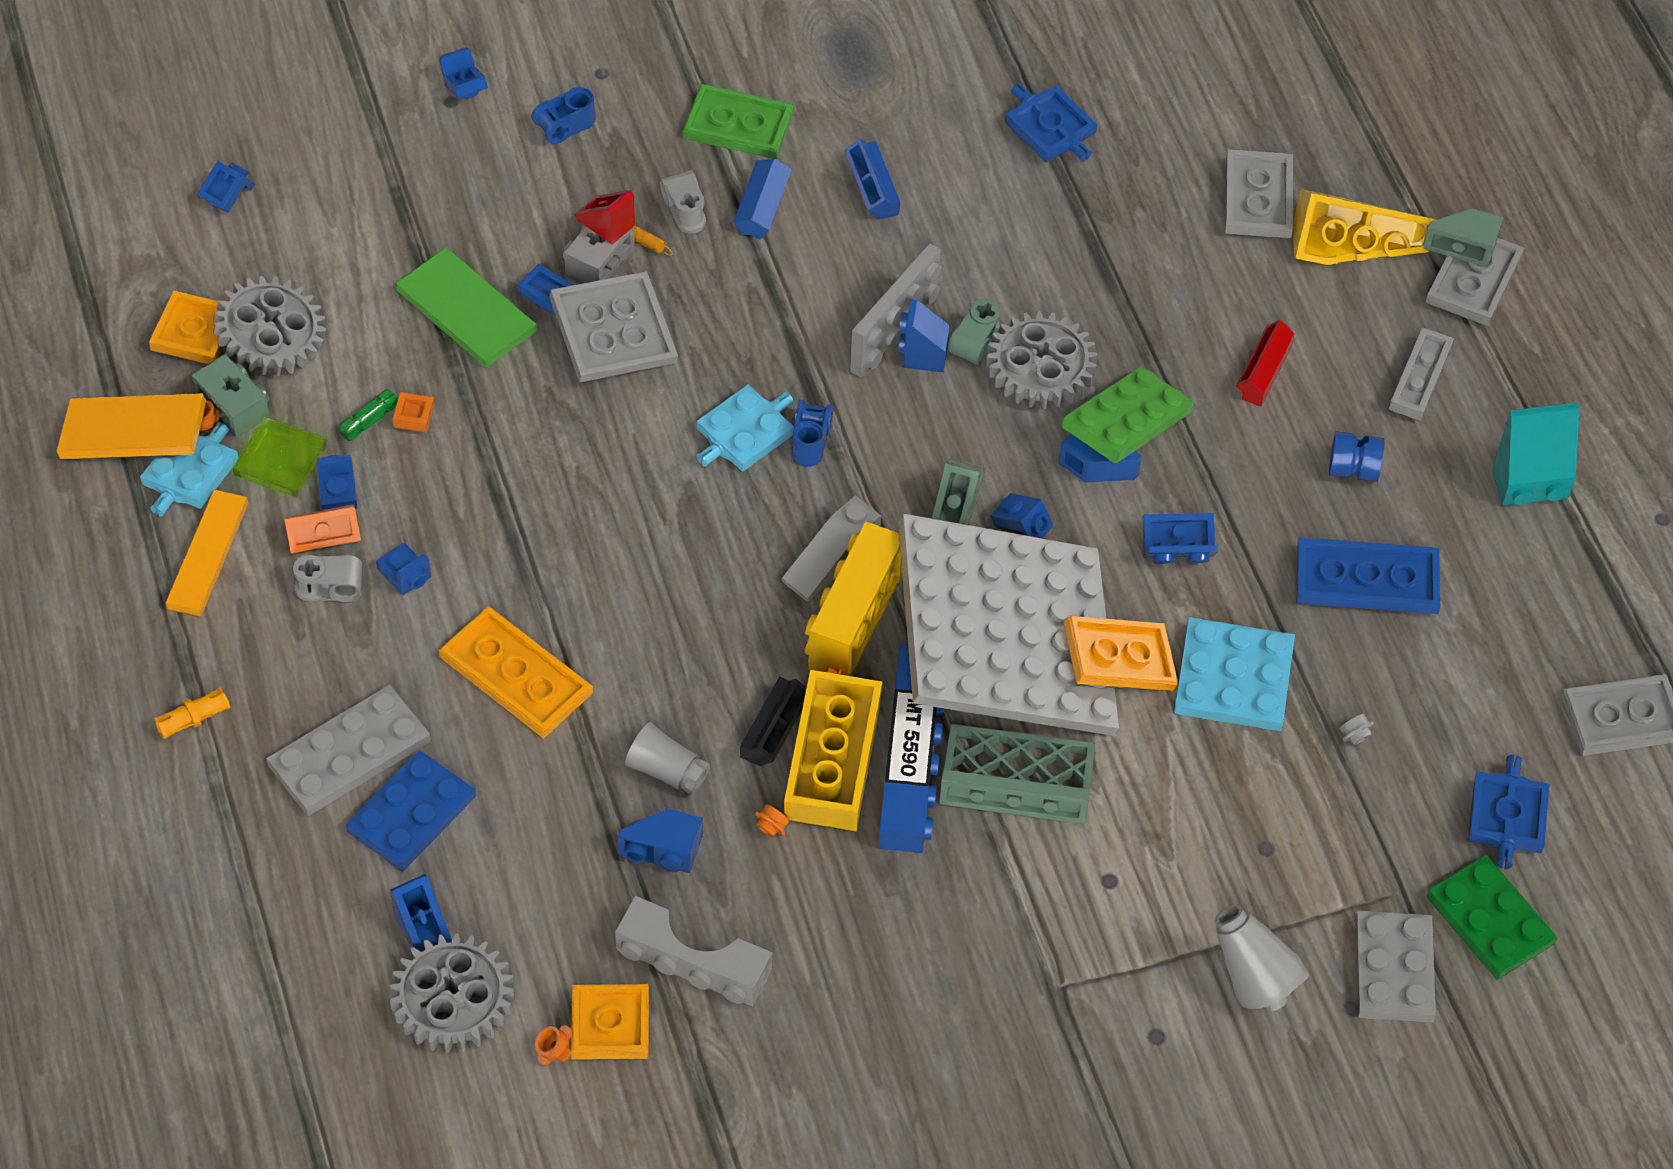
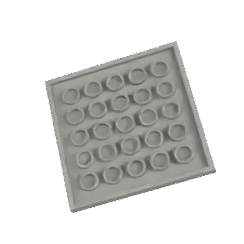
[898,514,1119,736]

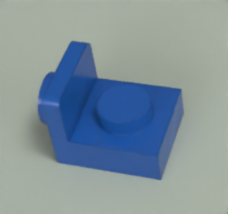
[197,161,255,213]
[316,455,358,510]
[376,542,431,596]

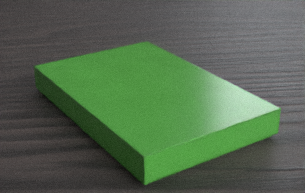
[683,84,794,159]

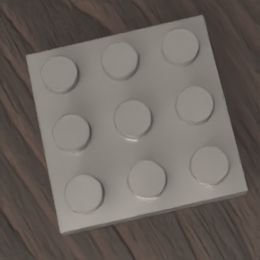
[549,271,678,383]

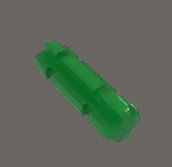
[338,389,398,441]

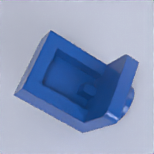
[439,47,488,98]
[990,493,1053,538]

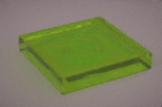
[233,417,328,498]

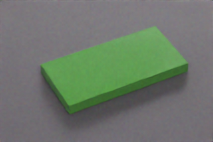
[396,247,537,368]

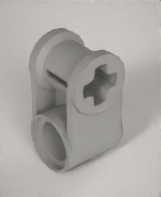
[659,170,706,234]
[293,555,363,603]

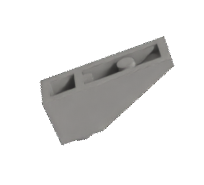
[782,495,881,602]

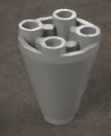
[1215,905,1309,1011]

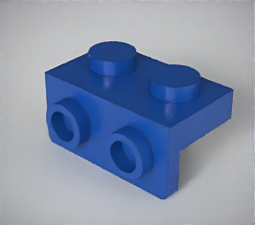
[1142,513,1218,564]

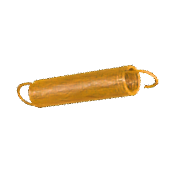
[634,225,673,256]

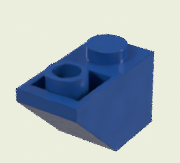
[898,299,950,373]
[1059,434,1142,482]
[618,809,703,873]

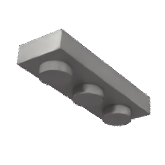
[1389,327,1454,421]

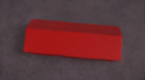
[1236,320,1295,407]

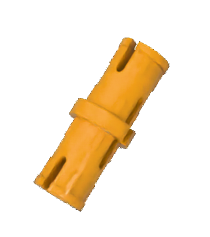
[154,687,230,739]

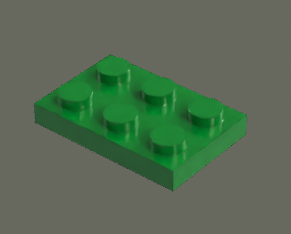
[1427,855,1558,980]

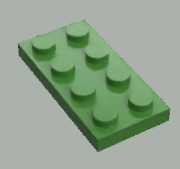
[1061,367,1195,464]

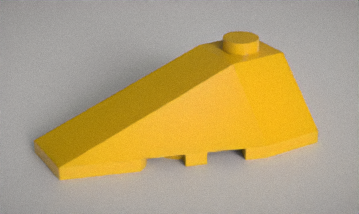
[1293,189,1436,265]

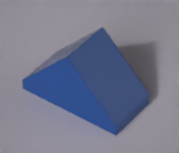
[390,874,452,952]

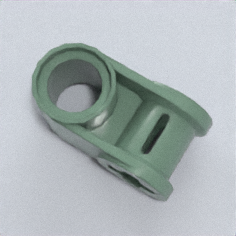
[947,298,1001,366]

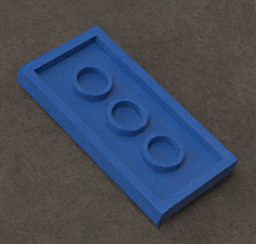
[1296,537,1440,614]

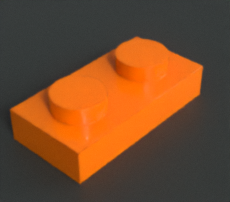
[284,504,361,554]

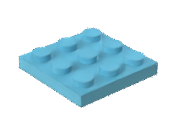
[1174,617,1295,731]

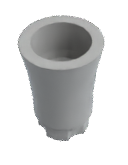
[625,722,710,795]

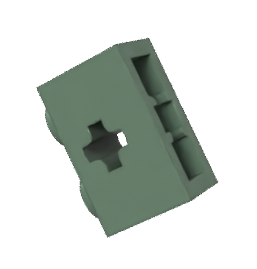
[192,354,270,438]

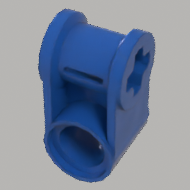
[531,87,596,144]
[792,400,834,467]

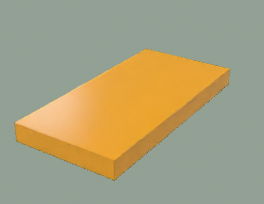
[57,393,206,459]
[438,606,593,739]

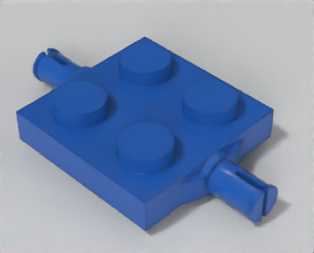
[1005,83,1097,162]
[1468,755,1550,869]

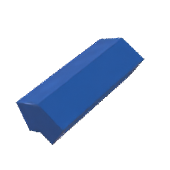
[845,139,900,219]
[733,159,792,239]

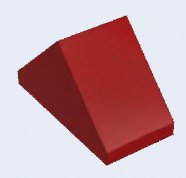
[574,190,635,245]

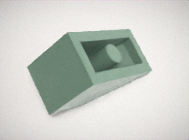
[1424,208,1504,268]
[932,458,986,525]

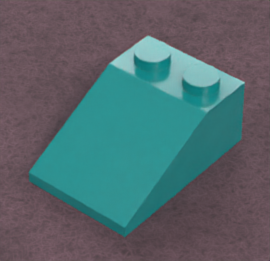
[1492,402,1580,506]

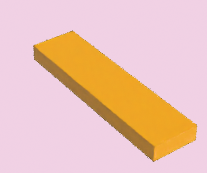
[166,490,249,617]

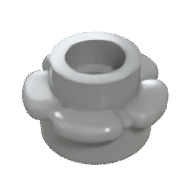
[1339,714,1374,746]

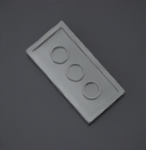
[850,243,942,378]
[266,684,431,816]

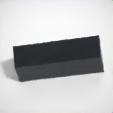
[740,676,807,766]

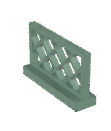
[939,724,1095,824]

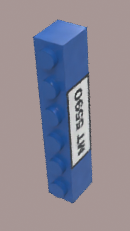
[878,644,944,853]

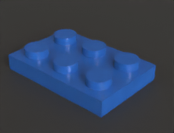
[346,750,476,872]

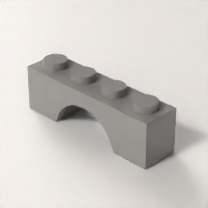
[615,896,772,1007]

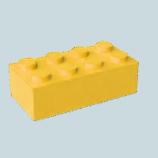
[805,521,902,676]
[784,670,882,832]

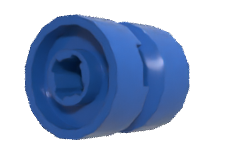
[1329,431,1384,482]

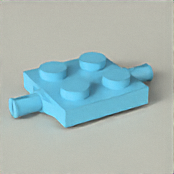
[697,384,794,472]
[140,422,239,517]

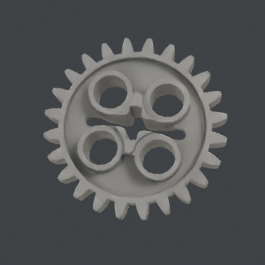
[213,276,326,376]
[986,311,1098,409]
[389,933,515,1053]

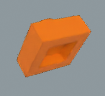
[392,392,435,432]

